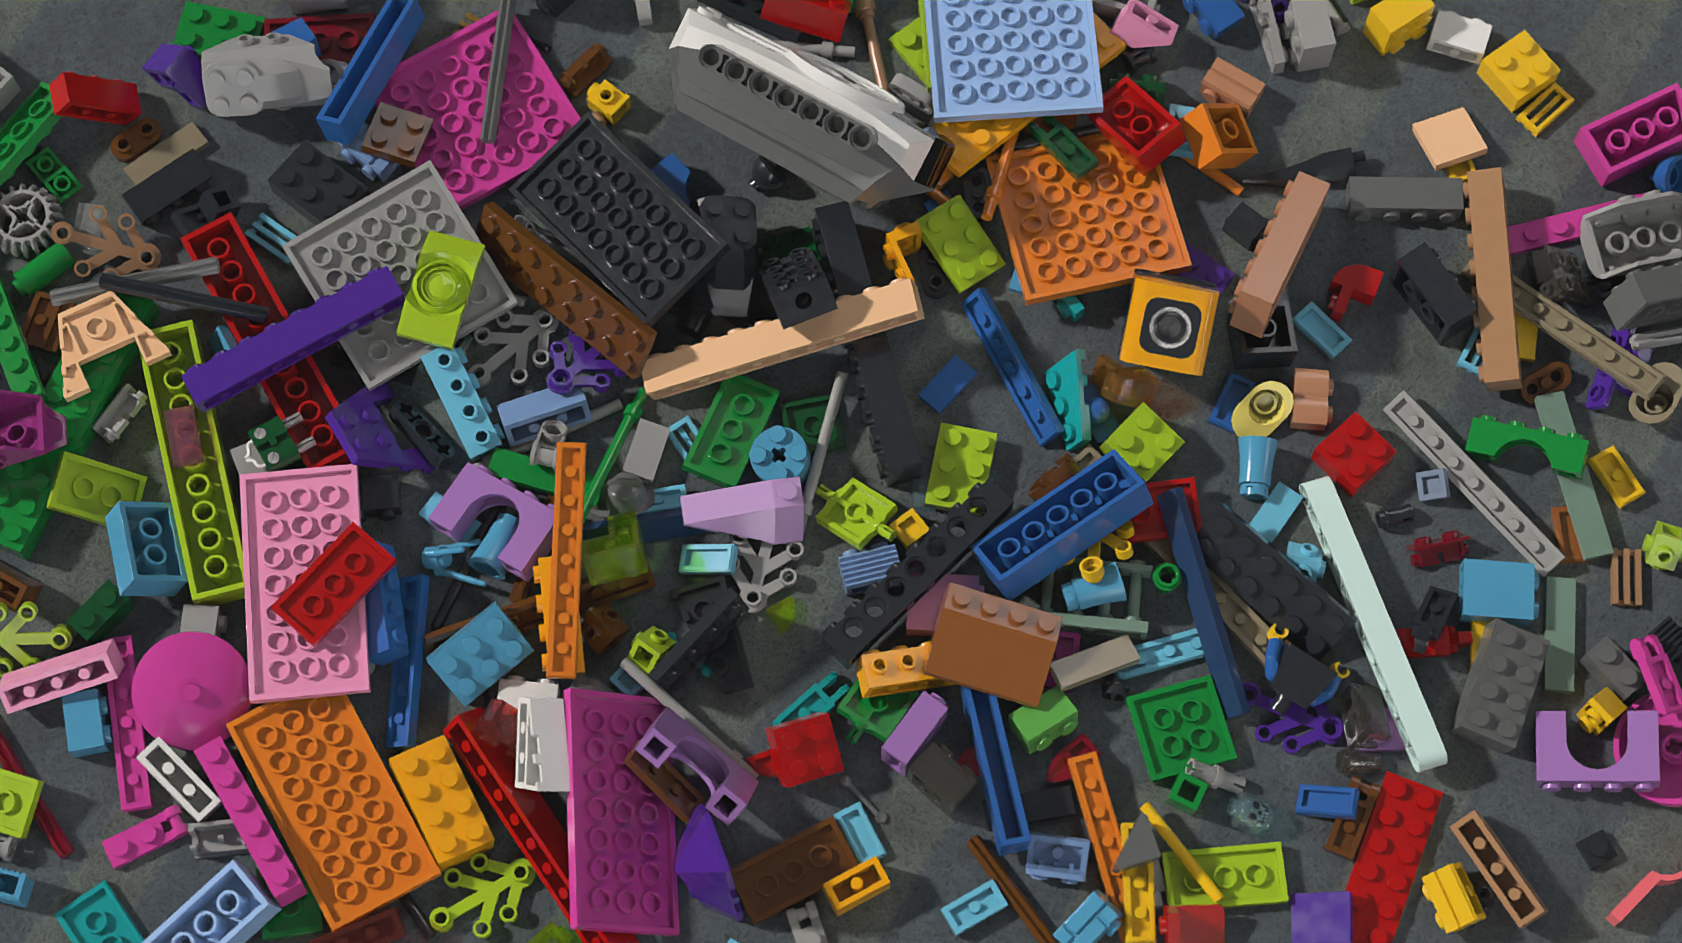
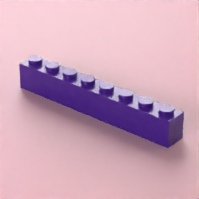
[181,266,405,413]

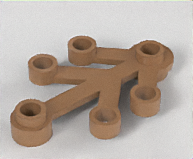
[51,205,161,277]

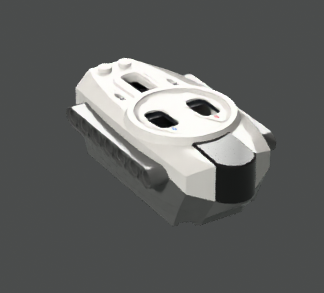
[669,6,956,209]

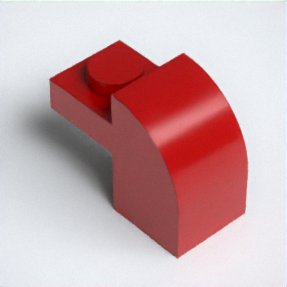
[1327,264,1384,322]

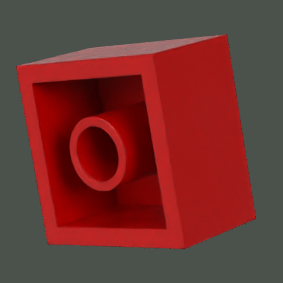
[1311,411,1397,498]
[765,711,844,788]

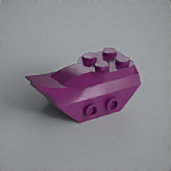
[0,389,68,469]

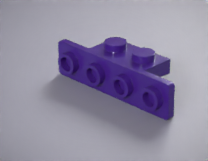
[1585,326,1654,410]

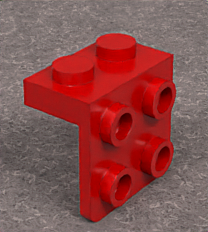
[1159,904,1225,943]

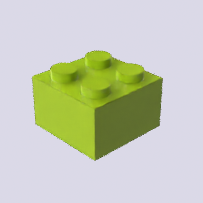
[1098,402,1185,483]

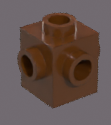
[581,604,630,655]

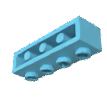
[421,345,506,462]

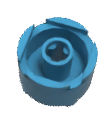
[749,425,811,484]

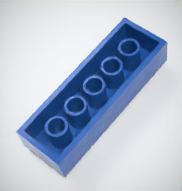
[970,449,1154,601]

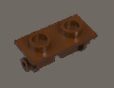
[556,43,614,98]

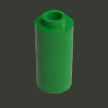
[12,243,76,297]

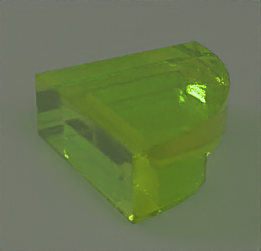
[766,595,795,636]

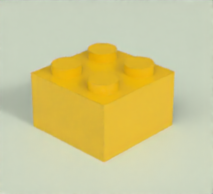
[1362,0,1435,56]
[1476,30,1561,113]

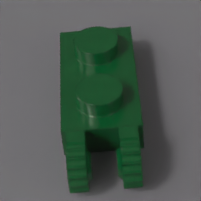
[1027,116,1099,182]

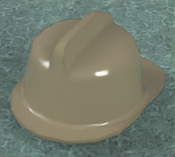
[1628,362,1682,426]

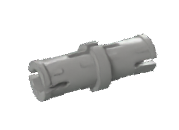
[1185,758,1246,795]

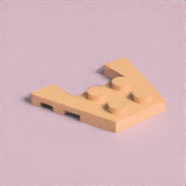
[58,291,172,402]

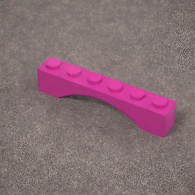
[194,736,308,908]

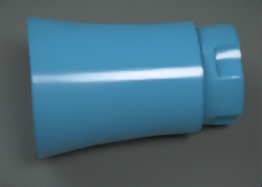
[1238,436,1278,500]
[468,513,519,580]
[1060,561,1127,612]

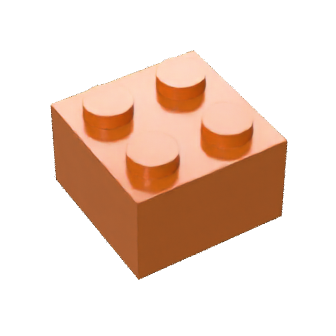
[1179,103,1258,169]

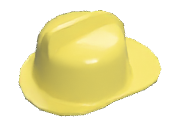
[1231,381,1294,437]

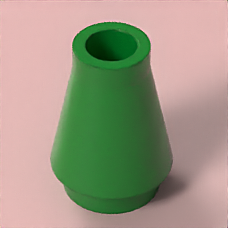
[1152,563,1182,594]

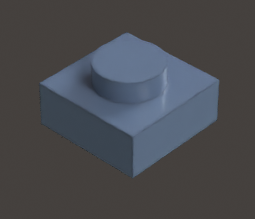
[1416,468,1451,502]

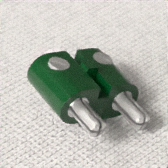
[244,412,316,472]

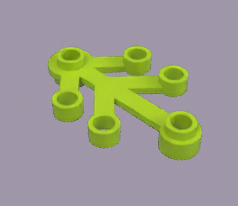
[0,601,75,677]
[429,853,536,939]

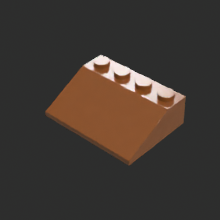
[923,582,1063,709]

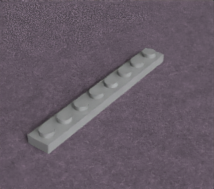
[1383,390,1566,577]

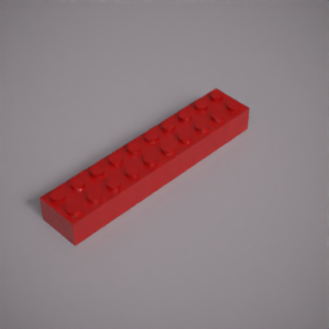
[180,212,352,468]

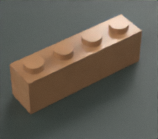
[1450,810,1549,928]

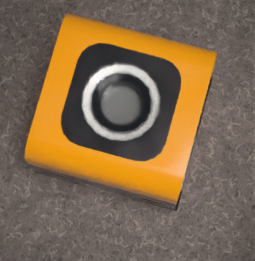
[1117,269,1220,376]

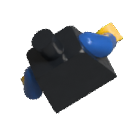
[1265,624,1350,716]

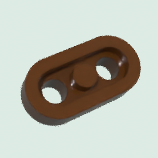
[110,118,163,163]
[1516,362,1572,403]

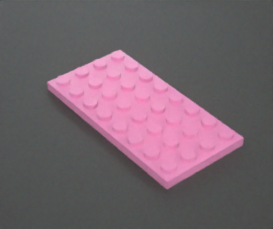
[240,464,371,704]

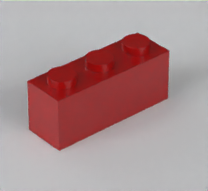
[760,0,851,43]
[49,71,142,125]

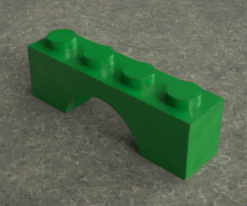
[1465,415,1590,480]

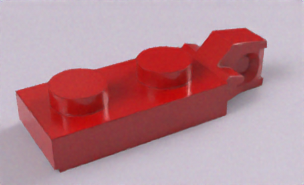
[1395,626,1473,659]

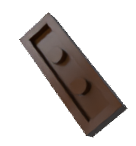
[623,739,705,822]

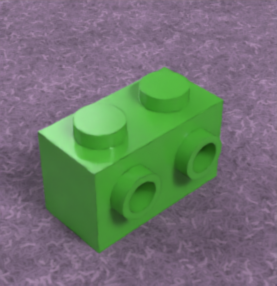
[1009,686,1079,755]

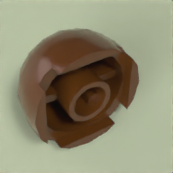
[1027,453,1082,502]

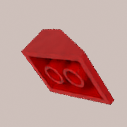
[1086,76,1186,176]

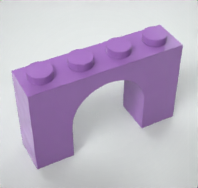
[428,462,554,582]
[635,706,759,826]
[1536,711,1660,792]

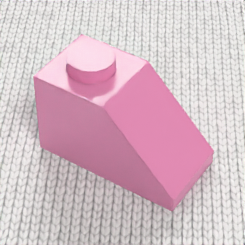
[1110,0,1179,48]

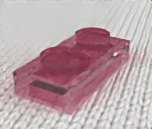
[164,405,204,468]

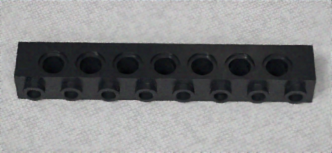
[823,478,1014,670]

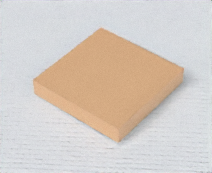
[1412,107,1488,171]

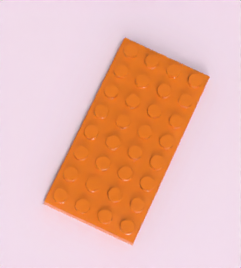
[226,695,442,933]

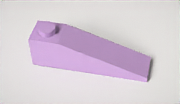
[680,477,804,545]

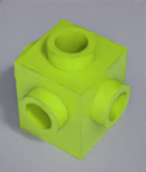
[1642,520,1682,571]
[627,626,676,676]

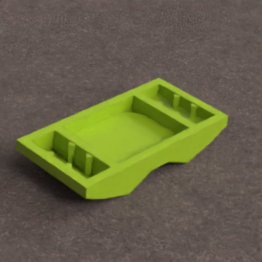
[397,230,485,350]

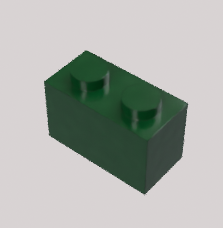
[66,579,136,646]

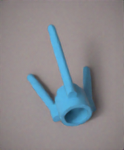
[422,539,487,587]

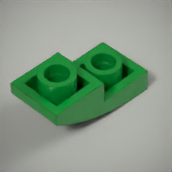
[26,146,83,205]

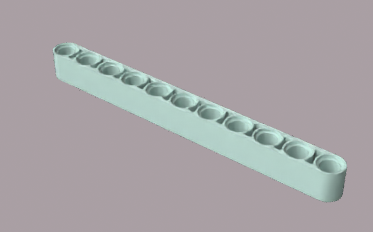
[1299,476,1448,773]

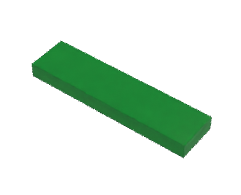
[488,447,606,508]

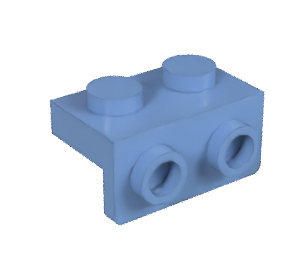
[1025,831,1090,884]

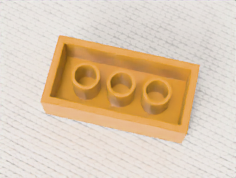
[389,734,495,872]

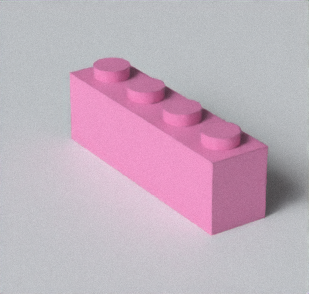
[0,639,125,714]

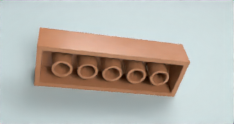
[1228,171,1331,338]

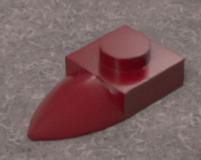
[1046,732,1102,782]

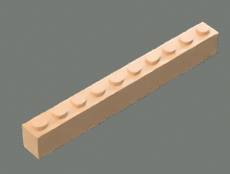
[642,278,925,400]

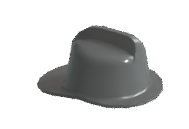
[590,472,655,518]

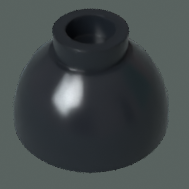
[749,155,786,193]

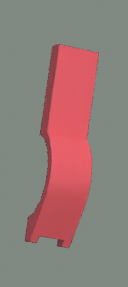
[1605,871,1682,926]

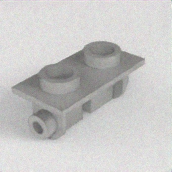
[91,383,148,443]

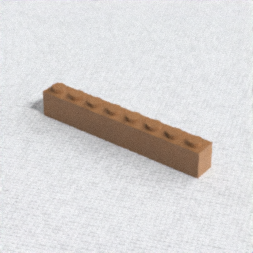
[1463,167,1523,392]

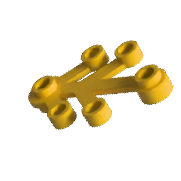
[1064,520,1135,584]

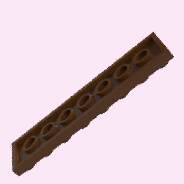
[475,202,657,380]

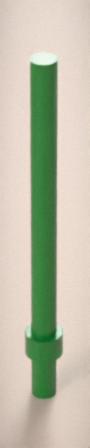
[583,388,648,524]

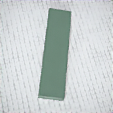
[1543,576,1576,694]

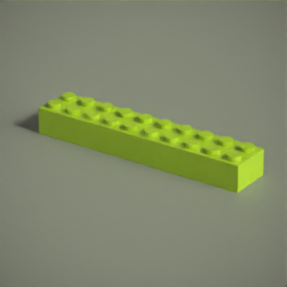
[139,319,245,606]

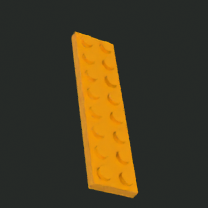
[931,12,1126,178]

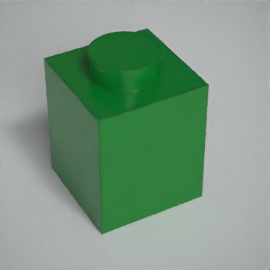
[1165,771,1209,816]

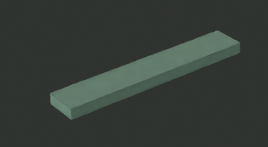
[1534,391,1614,561]

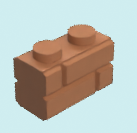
[1199,57,1266,119]

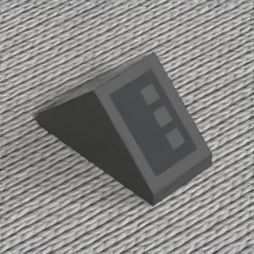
[1111,813,1161,874]

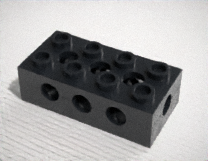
[758,247,838,330]

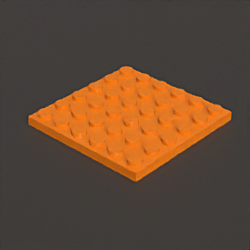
[985,133,1192,306]

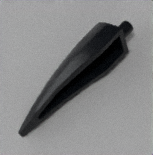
[1241,147,1366,188]

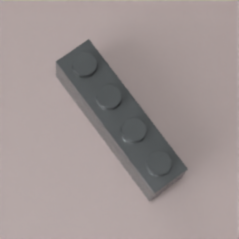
[1346,176,1464,223]

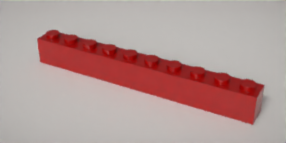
[443,707,640,943]

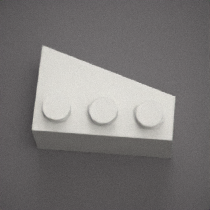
[515,697,570,791]

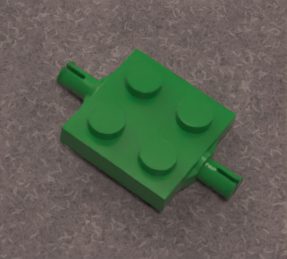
[836,679,919,745]

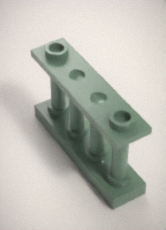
[1037,558,1153,640]

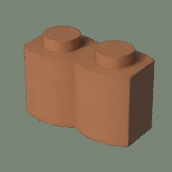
[1289,368,1334,431]

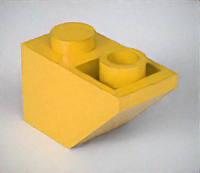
[1576,686,1628,736]

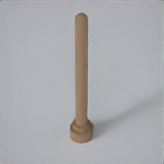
[853,0,890,93]

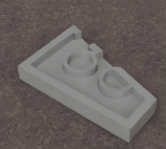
[1248,0,1288,75]

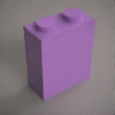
[881,691,948,777]

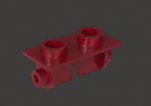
[1406,530,1470,568]

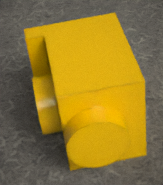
[587,79,631,126]

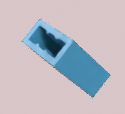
[1459,558,1539,627]

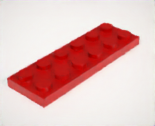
[1345,771,1444,943]

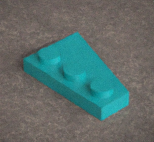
[1044,349,1092,451]

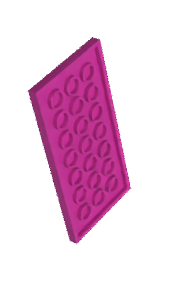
[564,688,680,936]

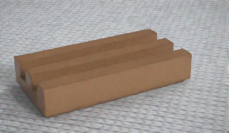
[1610,548,1642,608]

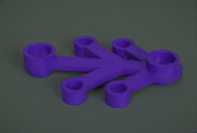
[546,329,627,394]
[1242,682,1345,754]

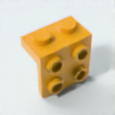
[882,221,922,283]

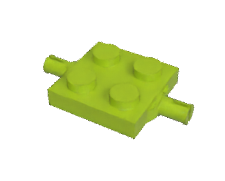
[815,477,898,550]

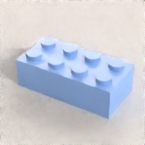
[142,860,281,943]

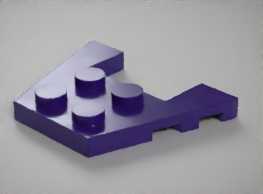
[325,382,436,474]

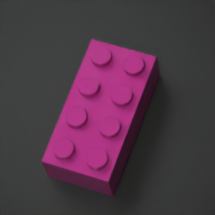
[1573,83,1682,187]

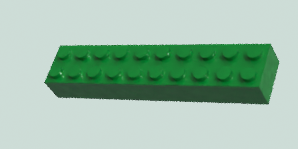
[0,293,160,561]

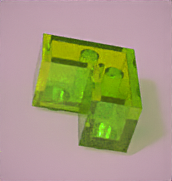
[582,510,648,586]

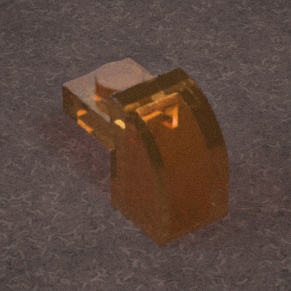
[1090,354,1160,407]

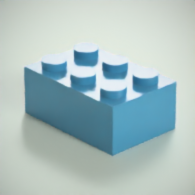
[105,501,188,596]
[427,601,534,707]

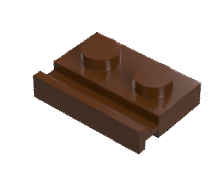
[22,290,78,356]

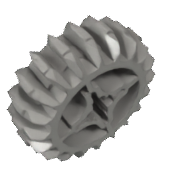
[0,183,64,259]

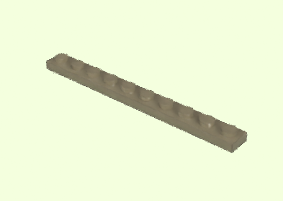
[1073,444,1284,668]

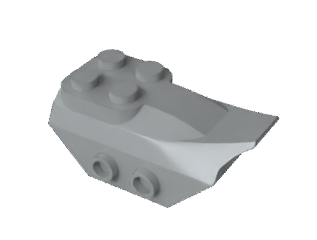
[201,32,333,117]
[1580,190,1682,279]

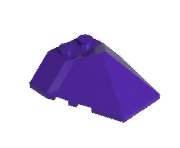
[675,804,744,922]

